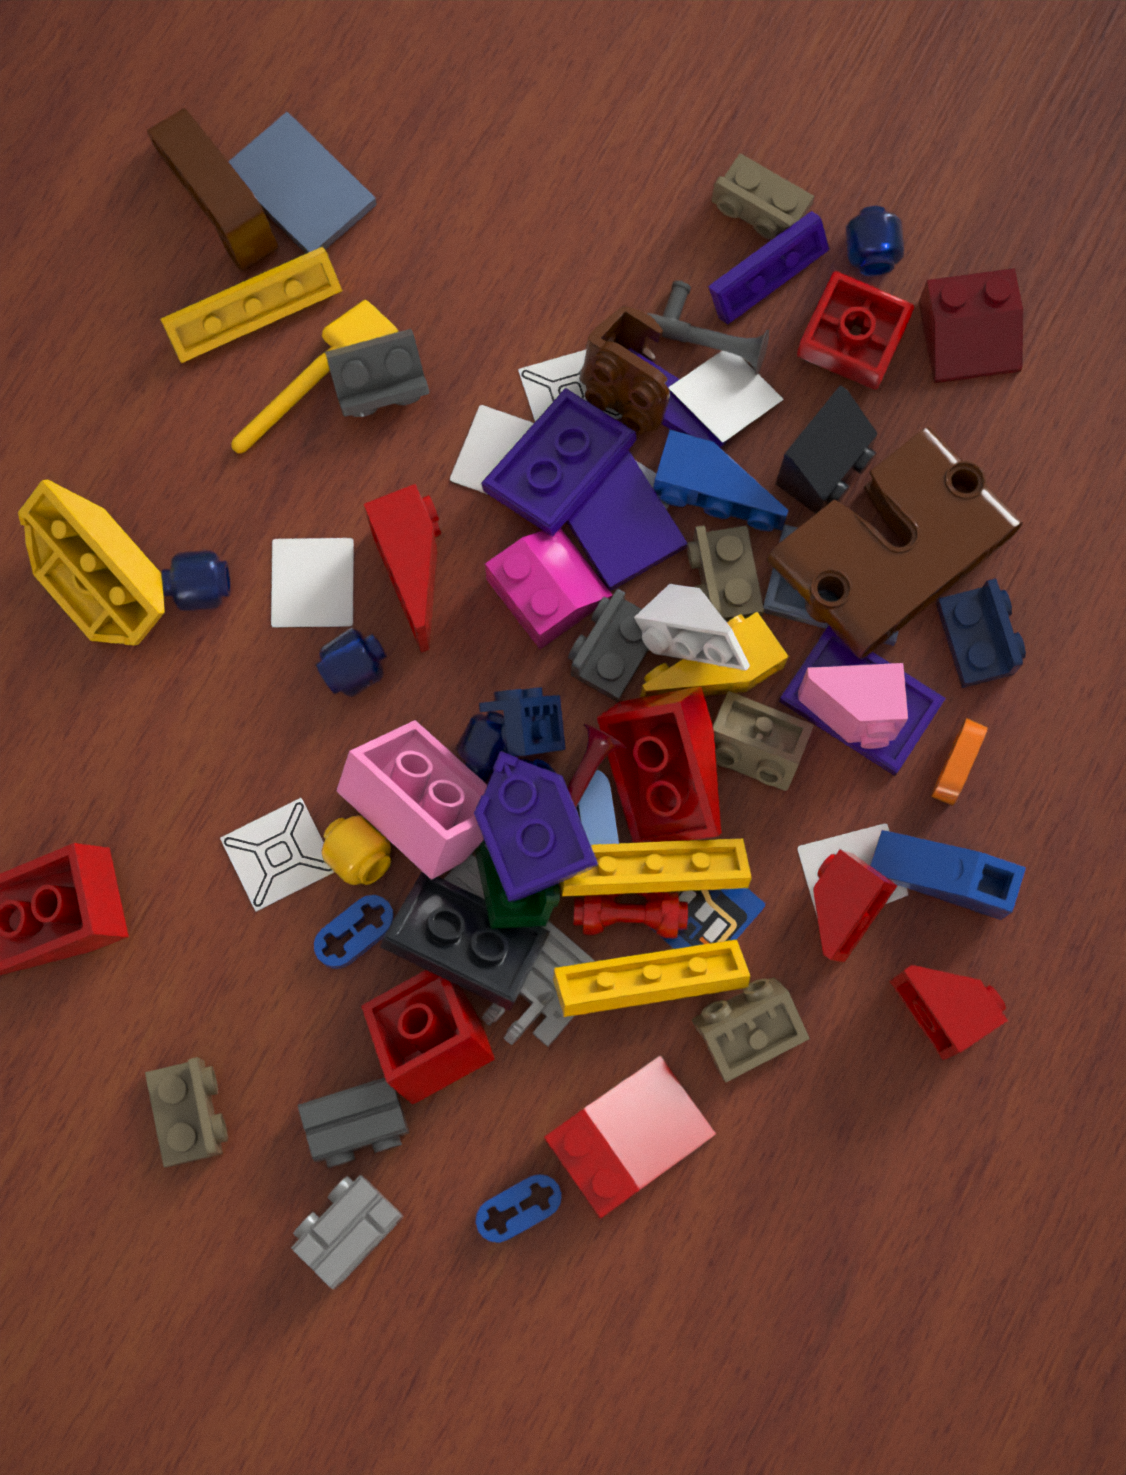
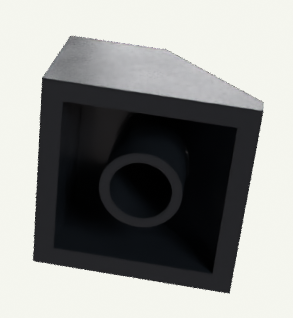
[776,385,878,514]

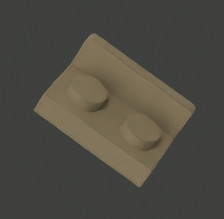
[712,153,814,240]
[687,526,764,622]
[713,691,814,790]
[692,978,810,1082]
[145,1057,228,1168]

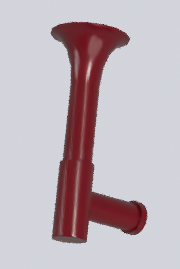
[567,724,627,808]

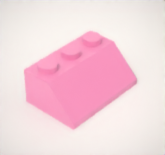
[336,720,487,880]

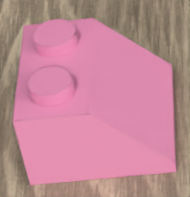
[798,663,908,749]

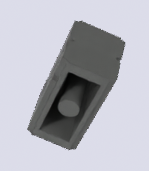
[298,1077,409,1168]

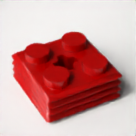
[797,271,914,390]

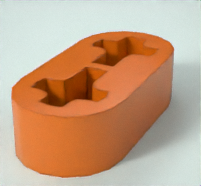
[931,718,988,806]

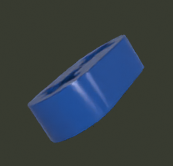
[314,895,395,969]
[476,1174,561,1243]

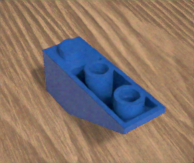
[653,430,788,531]
[870,830,1026,920]

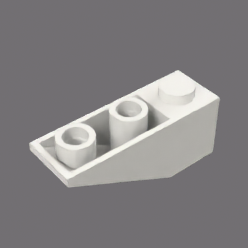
[634,584,750,671]

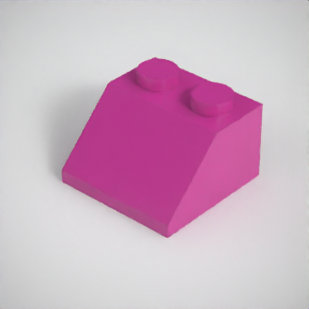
[485,528,613,650]

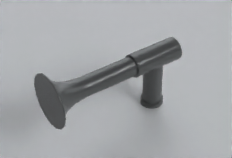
[648,281,770,375]

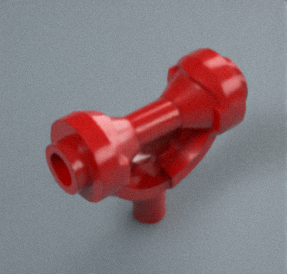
[573,891,688,939]

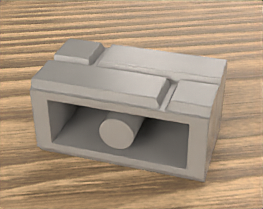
[291,1175,404,1289]

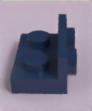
[935,578,1026,688]
[479,687,566,757]

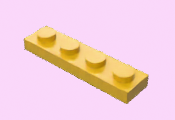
[161,247,342,363]
[560,838,752,896]
[553,939,750,1017]

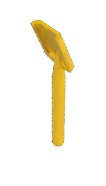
[231,300,398,454]

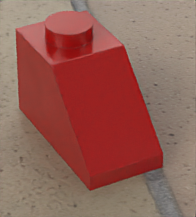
[813,849,898,963]

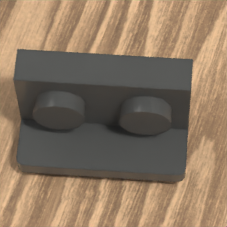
[325,329,430,417]
[568,589,649,702]

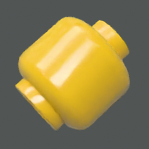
[321,815,391,885]

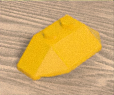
[18,479,165,646]

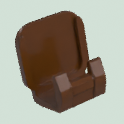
[579,306,670,435]

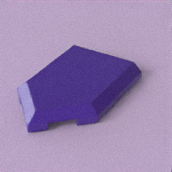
[474,751,599,902]

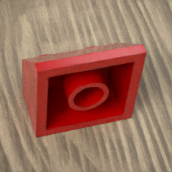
[889,965,1008,1060]
[361,970,495,1105]

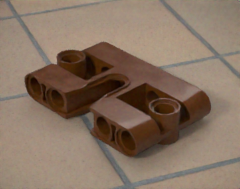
[767,427,1023,660]

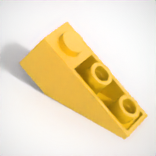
[640,612,789,697]

